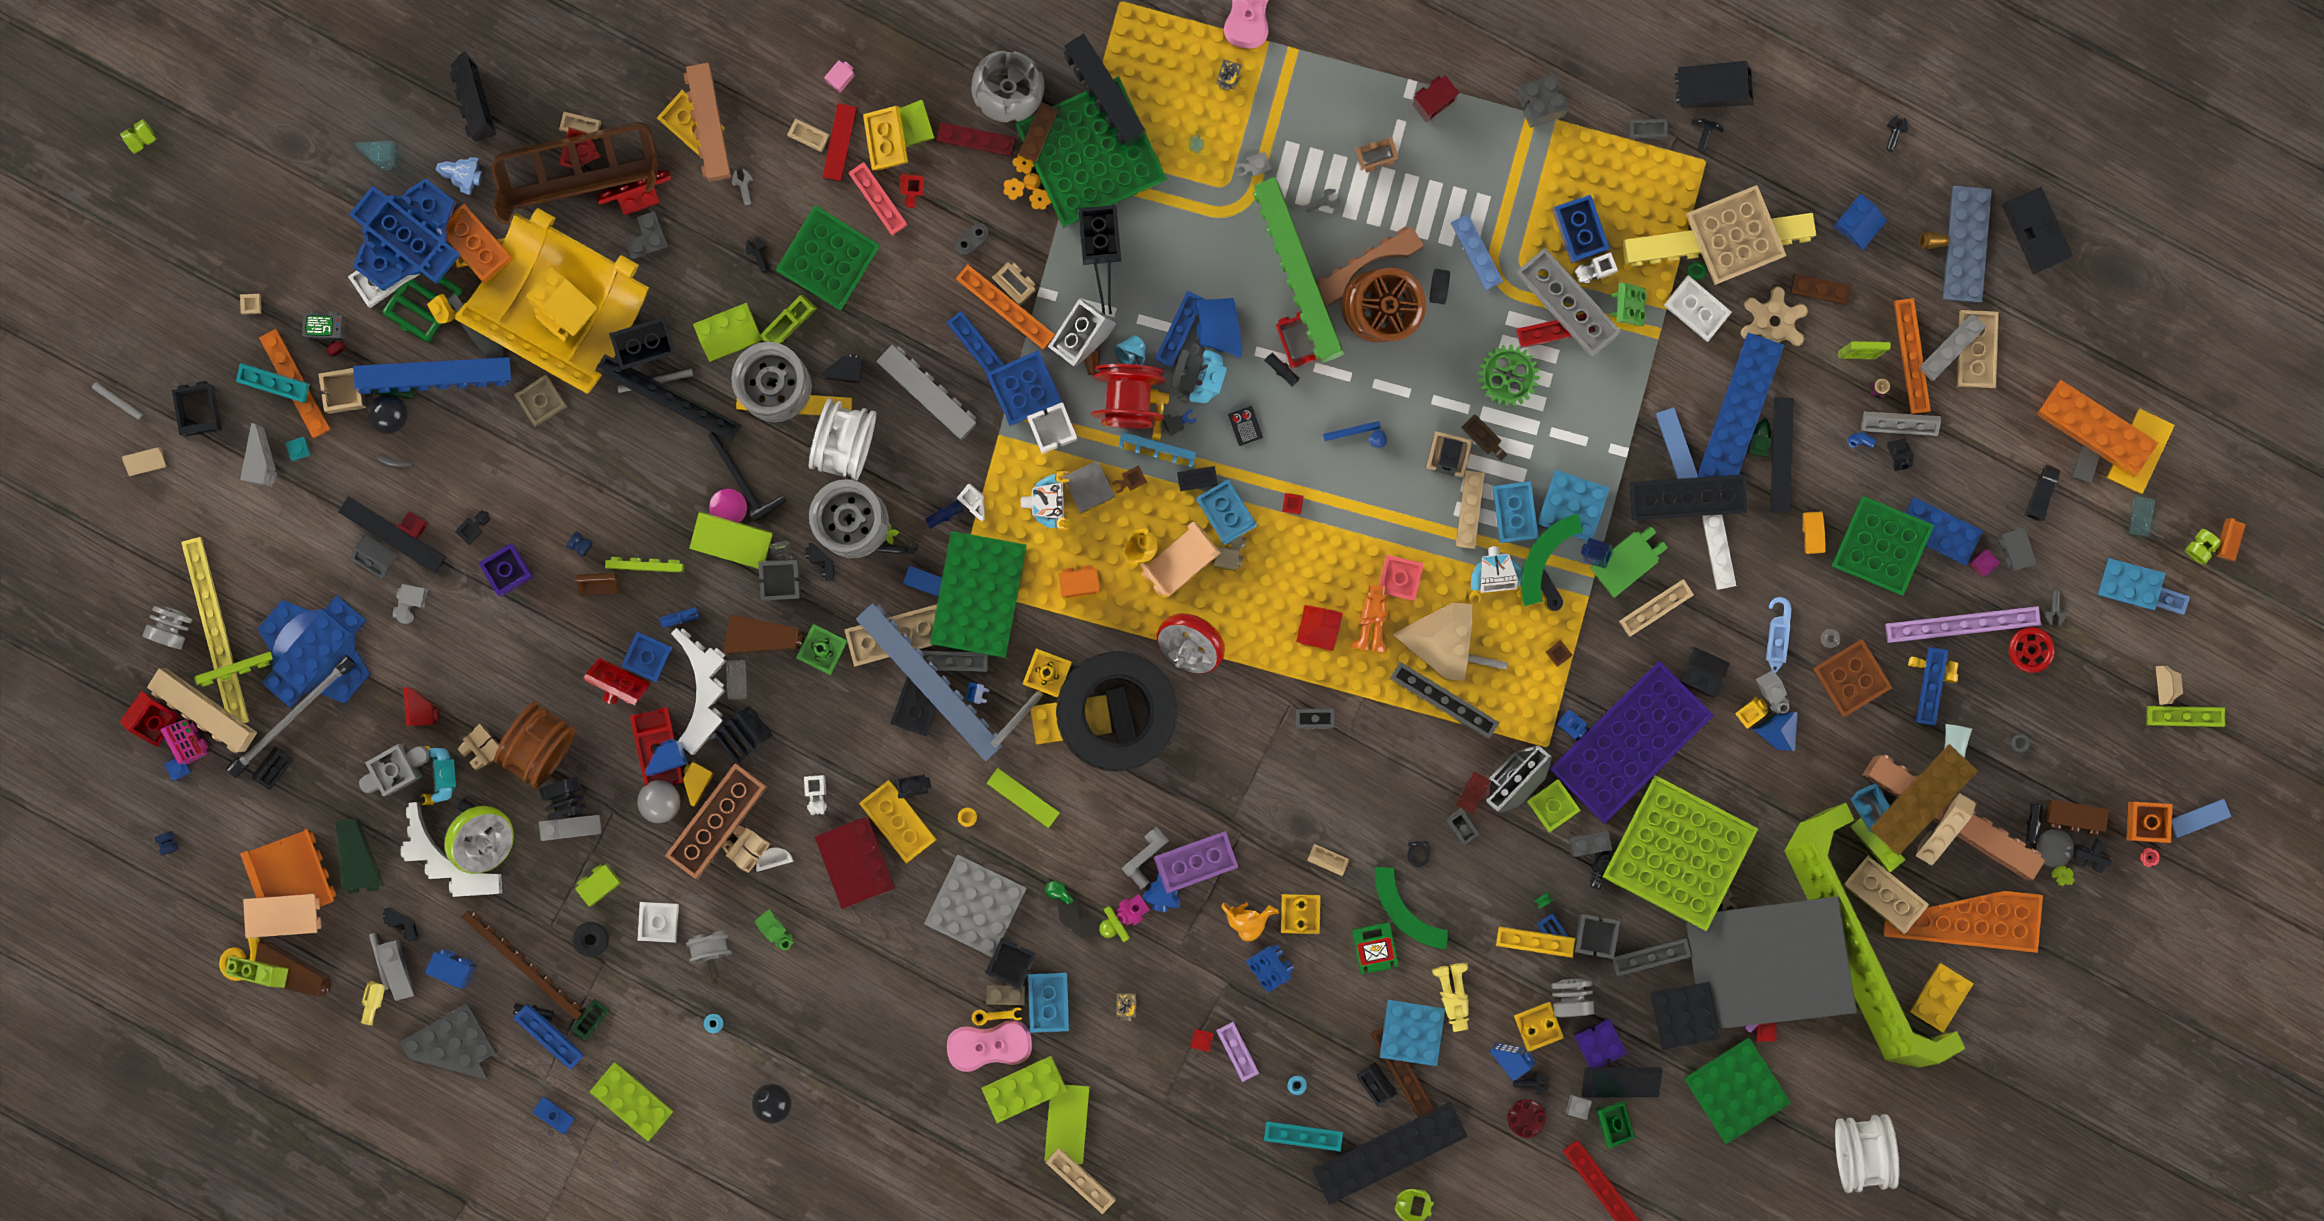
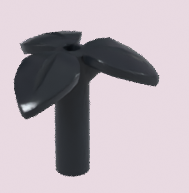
[1691,119,1724,151]

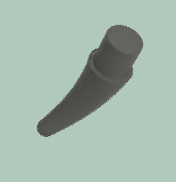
[378,454,412,467]

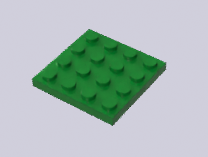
[775,205,880,311]
[1831,495,1934,596]
[1683,1037,1791,1144]

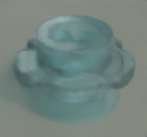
[1189,134,1204,153]

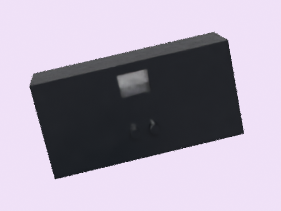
[2002,187,2073,275]

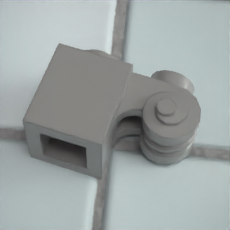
[393,584,428,624]
[1755,671,1790,715]

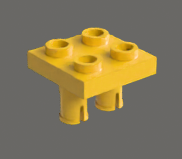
[1281,894,1320,934]
[1513,1002,1564,1052]

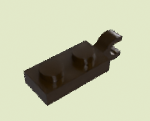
[1461,414,1507,461]

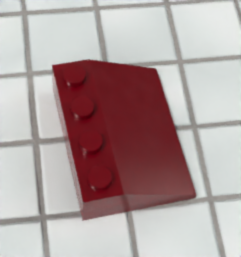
[815,816,896,909]

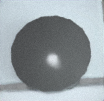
[2035,829,2074,867]

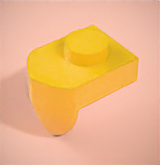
[427,294,457,323]

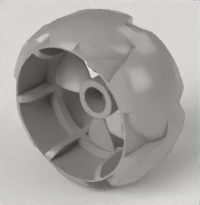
[971,51,1045,122]

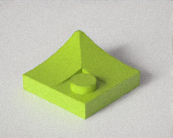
[900,100,934,147]

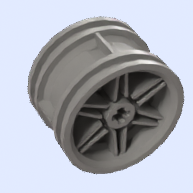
[731,342,812,422]
[809,479,889,558]

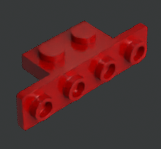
[597,170,671,215]

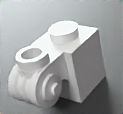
[1575,252,1617,284]
[804,775,827,815]

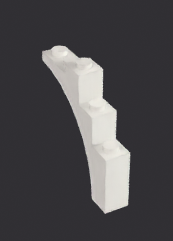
[671,628,726,755]
[401,802,502,897]

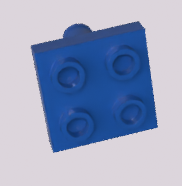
[1246,945,1294,993]

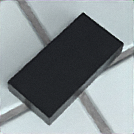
[1177,466,1218,492]

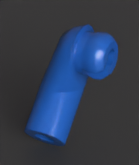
[1847,432,1877,448]

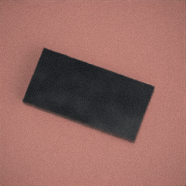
[1581,1067,1662,1097]

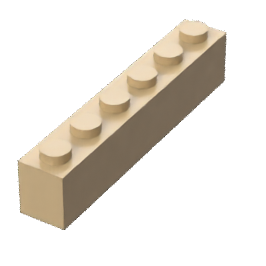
[147,668,257,753]

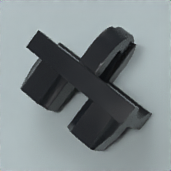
[895,774,931,799]
[2075,839,2112,873]

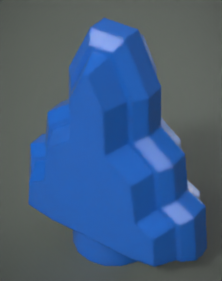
[1143,873,1180,912]

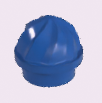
[1368,428,1387,448]

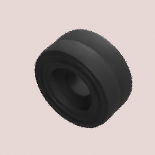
[1429,269,1450,304]
[573,922,609,957]

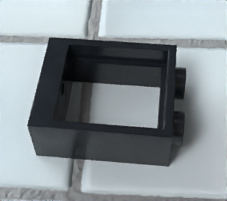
[172,381,222,437]

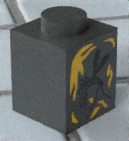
[1216,59,1242,91]

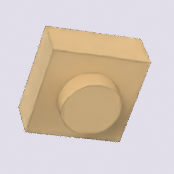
[240,294,262,315]

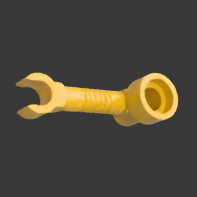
[1150,389,1169,441]
[1908,657,1959,683]
[972,1008,1022,1025]

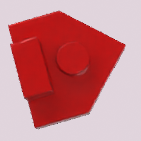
[559,127,601,168]

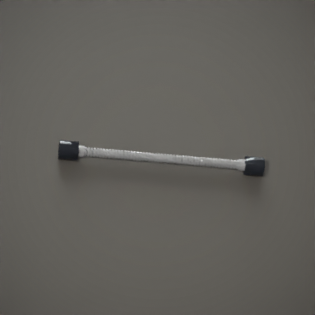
[226,654,356,778]

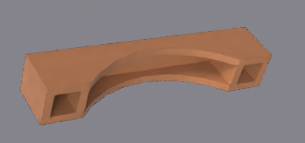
[1317,226,1424,307]

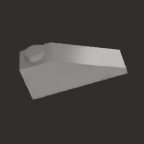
[539,815,602,841]
[377,940,414,1001]

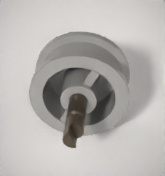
[686,931,732,985]

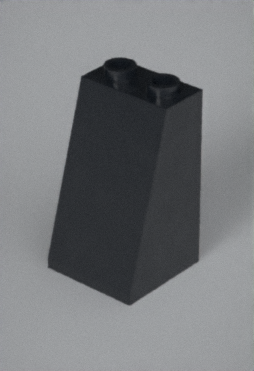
[1675,61,1754,108]

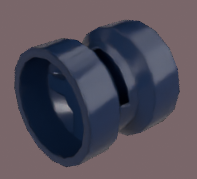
[566,531,593,558]
[154,831,179,856]

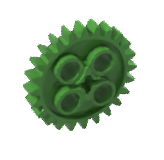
[1477,344,1540,407]

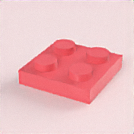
[1379,555,1424,601]

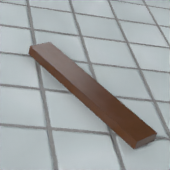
[1370,1026,1435,1117]

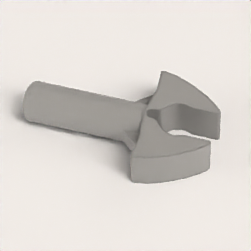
[732,169,753,206]

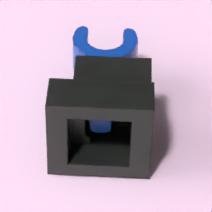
[1163,409,1197,436]

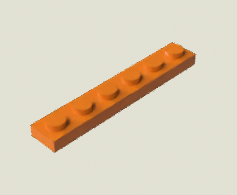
[956,264,1055,350]
[1894,298,1931,414]
[259,329,331,438]

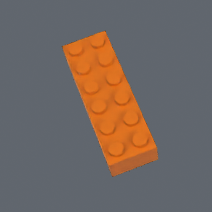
[2036,380,2158,478]

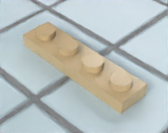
[1455,470,1485,549]
[1619,579,1694,637]
[1046,1147,1116,1214]

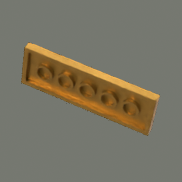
[1869,744,1978,856]

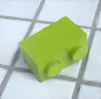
[575,864,622,907]

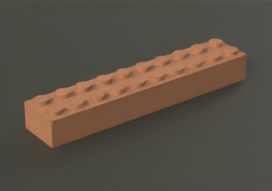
[1862,754,2045,880]

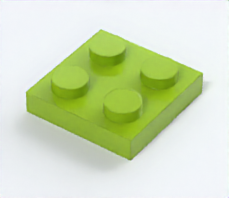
[1527,779,1581,833]

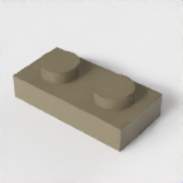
[986,985,1025,1005]

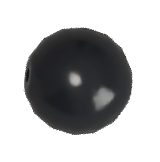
[368,395,407,434]
[752,1083,792,1124]

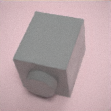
[1566,1095,1592,1120]

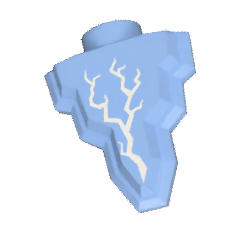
[436,157,483,195]

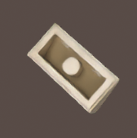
[122,447,167,476]

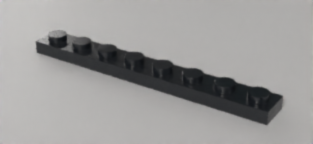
[595,354,741,442]

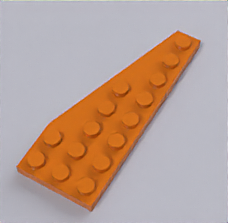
[1883,891,2043,953]

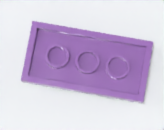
[1154,831,1238,893]

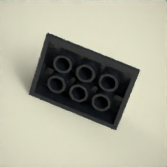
[449,51,496,141]

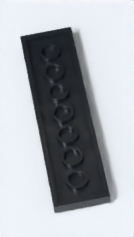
[1312,1101,1468,1205]

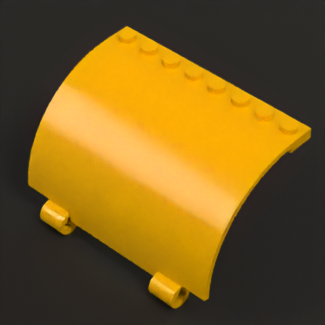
[455,208,649,394]

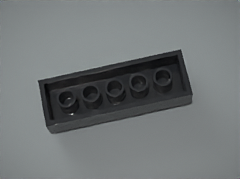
[1063,33,1146,149]

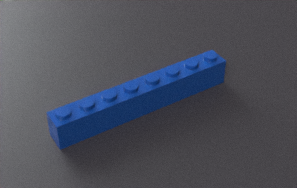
[353,357,511,394]

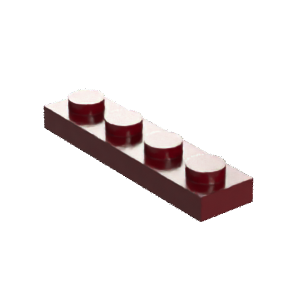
[937,122,1015,157]

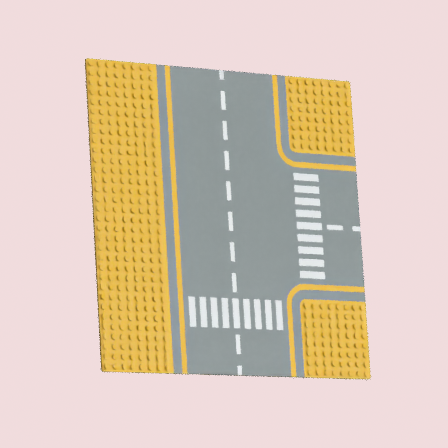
[971,1,1706,747]

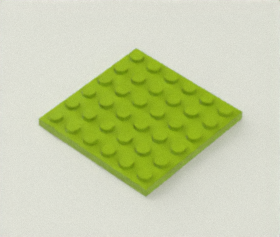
[1603,775,1758,931]

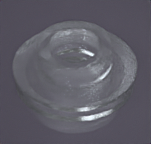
[1821,629,1840,648]

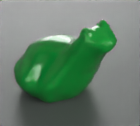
[1045,881,1073,905]

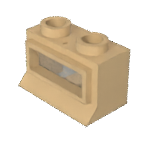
[992,262,1035,306]

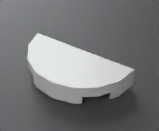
[756,847,794,872]

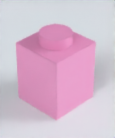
[824,60,855,93]

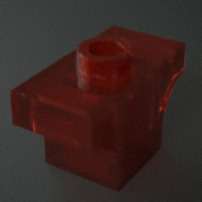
[1456,771,1491,814]

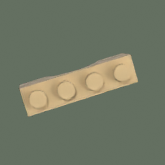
[1916,793,1976,865]

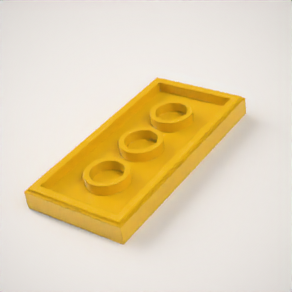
[2106,409,2175,494]
[859,780,937,864]

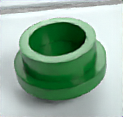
[1687,262,1706,281]

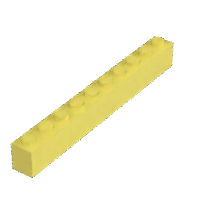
[1622,213,1816,267]

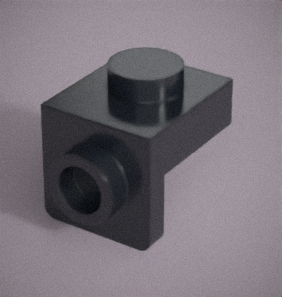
[1887,438,1913,471]

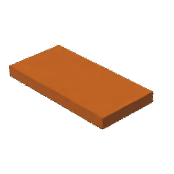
[446,203,513,283]

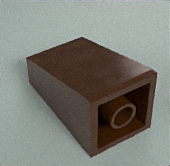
[722,614,804,654]
[254,942,332,997]

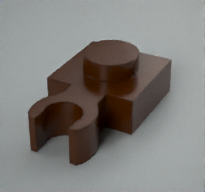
[1112,465,1147,494]

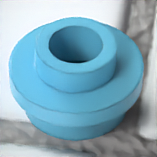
[704,1014,723,1033]
[1288,1076,1307,1095]

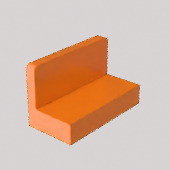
[2215,518,2246,561]

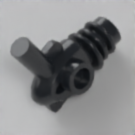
[1590,851,1612,890]

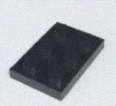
[890,676,937,737]

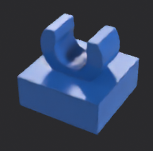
[965,682,989,704]

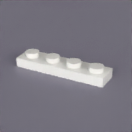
[1702,515,1736,590]

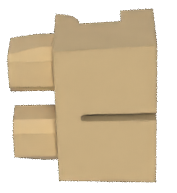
[458,724,500,770]
[722,826,770,873]

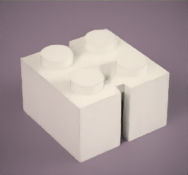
[1027,402,1077,454]

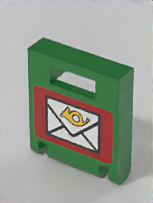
[1351,921,1399,975]

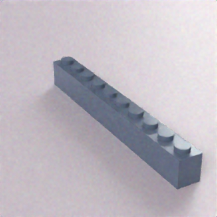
[856,603,1003,761]

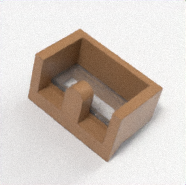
[1354,137,1399,173]

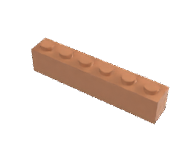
[684,63,732,182]

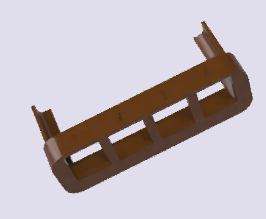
[491,122,659,224]

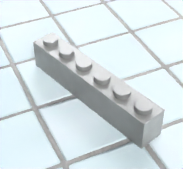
[877,345,977,441]

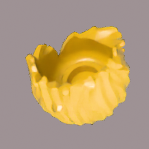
[1122,528,1158,565]

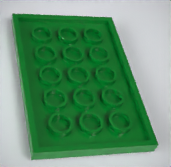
[930,531,1027,658]

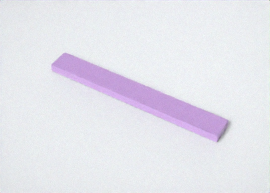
[1885,606,2041,643]

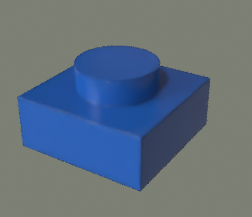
[164,758,191,781]

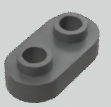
[955,223,989,256]

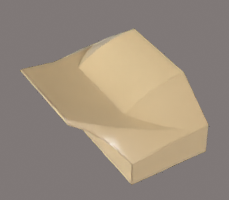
[2156,666,2183,705]

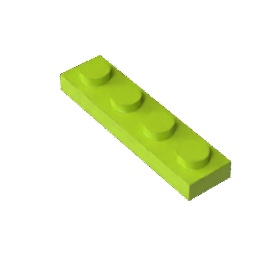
[605,557,685,573]
[194,652,273,687]

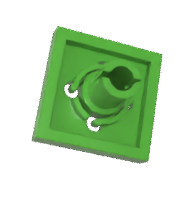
[796,624,848,675]

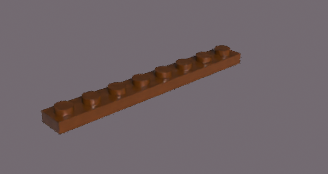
[461,911,584,1020]

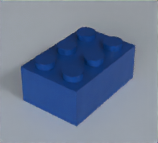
[1552,195,1610,264]

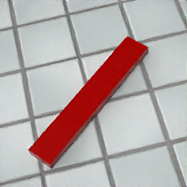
[1562,1139,1639,1221]

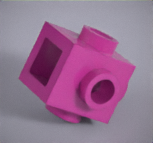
[1115,894,1150,927]

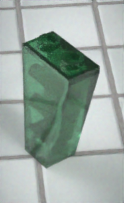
[335,819,384,893]

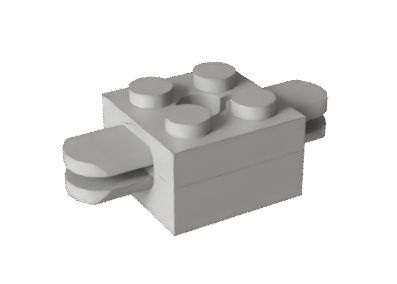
[359,743,430,796]

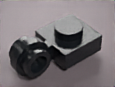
[455,510,491,545]

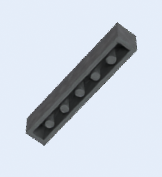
[1389,662,1499,739]

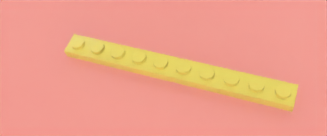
[181,537,249,723]

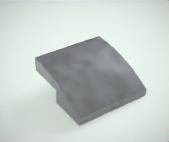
[1063,460,1115,514]

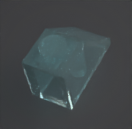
[355,141,397,170]

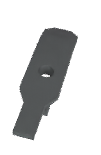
[447,294,504,359]

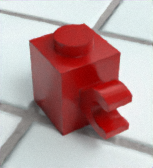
[899,173,924,208]

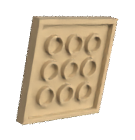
[1686,185,1786,285]

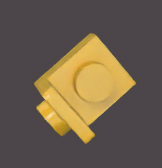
[1735,696,1768,729]

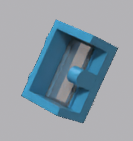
[1850,783,1891,832]

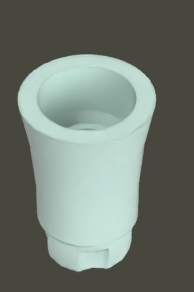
[1944,724,1972,758]

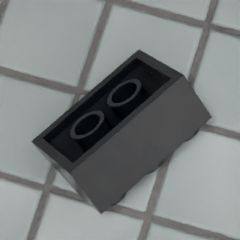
[609,317,676,370]

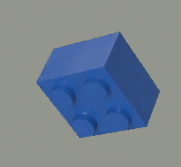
[425,949,476,989]

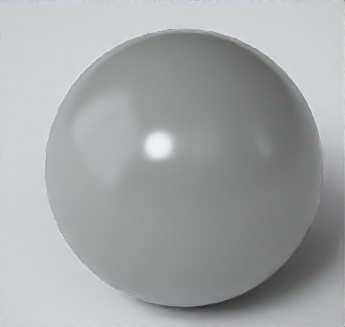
[637,780,681,823]

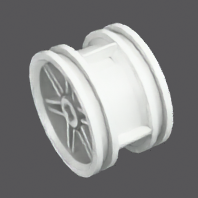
[1835,1114,1899,1193]

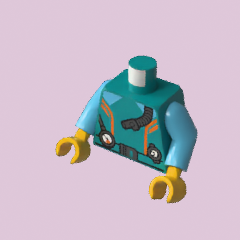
[421,746,456,806]

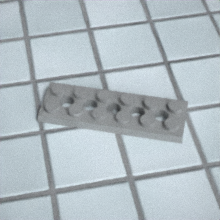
[1516,248,1621,358]

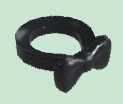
[1407,841,1430,867]

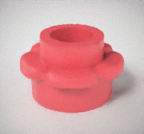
[2140,848,2159,867]

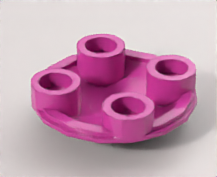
[709,489,747,523]

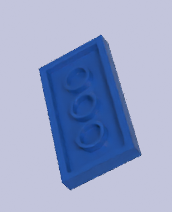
[1905,497,1983,565]

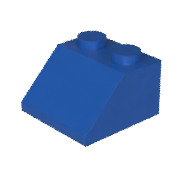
[1833,194,1887,250]
[645,739,688,776]

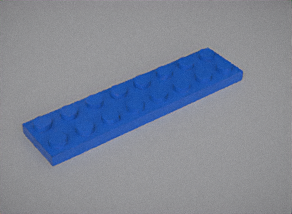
[1697,332,1784,477]

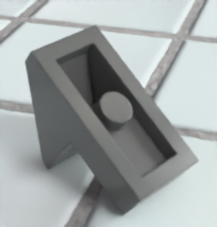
[1446,808,1479,845]

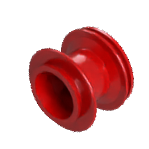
[1091,364,1166,429]

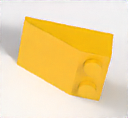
[526,268,598,337]

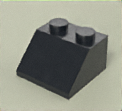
[1679,647,1730,698]

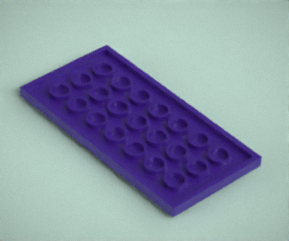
[1550,661,1714,824]

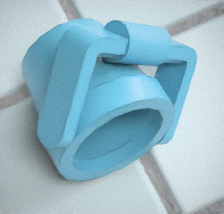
[1114,335,1146,365]

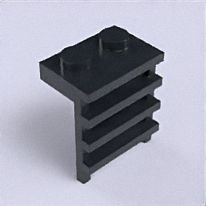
[709,706,773,766]

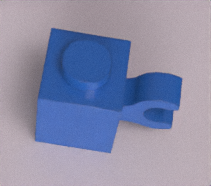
[1556,709,1587,739]

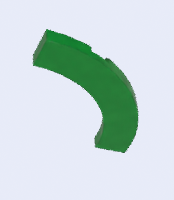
[1521,513,1583,607]
[1375,867,1448,949]

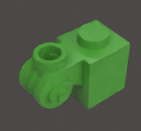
[755,909,794,951]

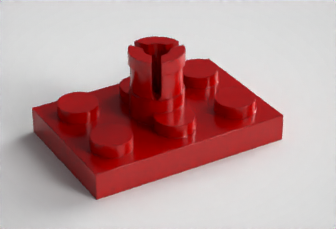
[583,658,650,705]

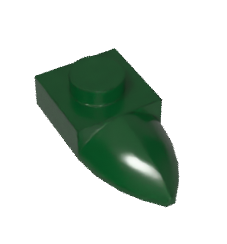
[1748,418,1772,457]

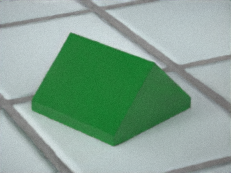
[1595,1101,1635,1148]

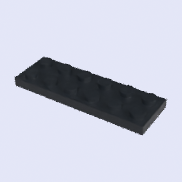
[1629,474,1748,520]

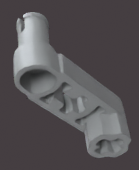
[1121,826,1169,889]

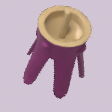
[1869,378,1890,398]

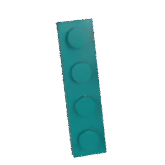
[236,363,310,402]
[1264,1121,1343,1151]

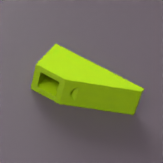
[225,956,288,988]

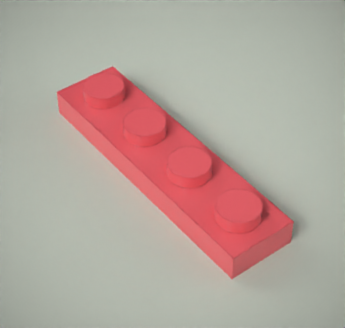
[848,162,907,236]

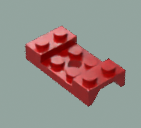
[630,707,684,786]

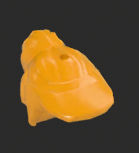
[1221,902,1279,942]

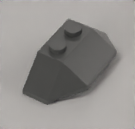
[1485,745,1552,813]

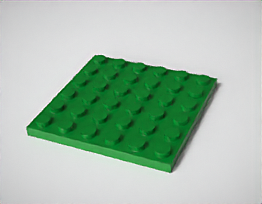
[1015,76,1167,228]

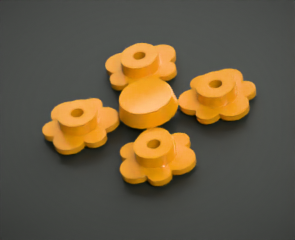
[1003,154,1051,210]

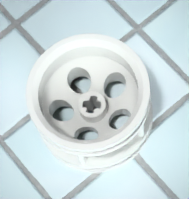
[809,398,876,481]

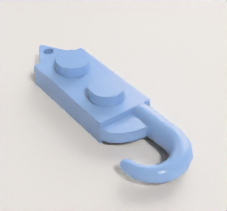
[1766,597,1792,673]

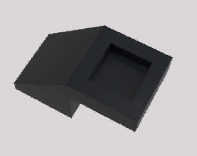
[805,543,835,582]
[382,907,419,942]

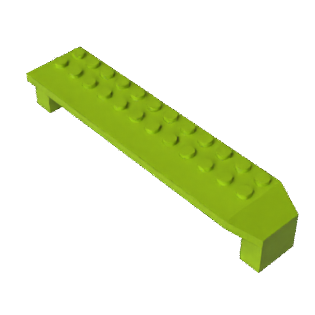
[1784,803,1965,1068]

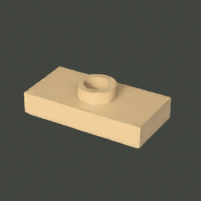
[559,112,601,140]
[787,118,830,153]
[1307,844,1349,876]

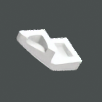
[957,483,985,521]

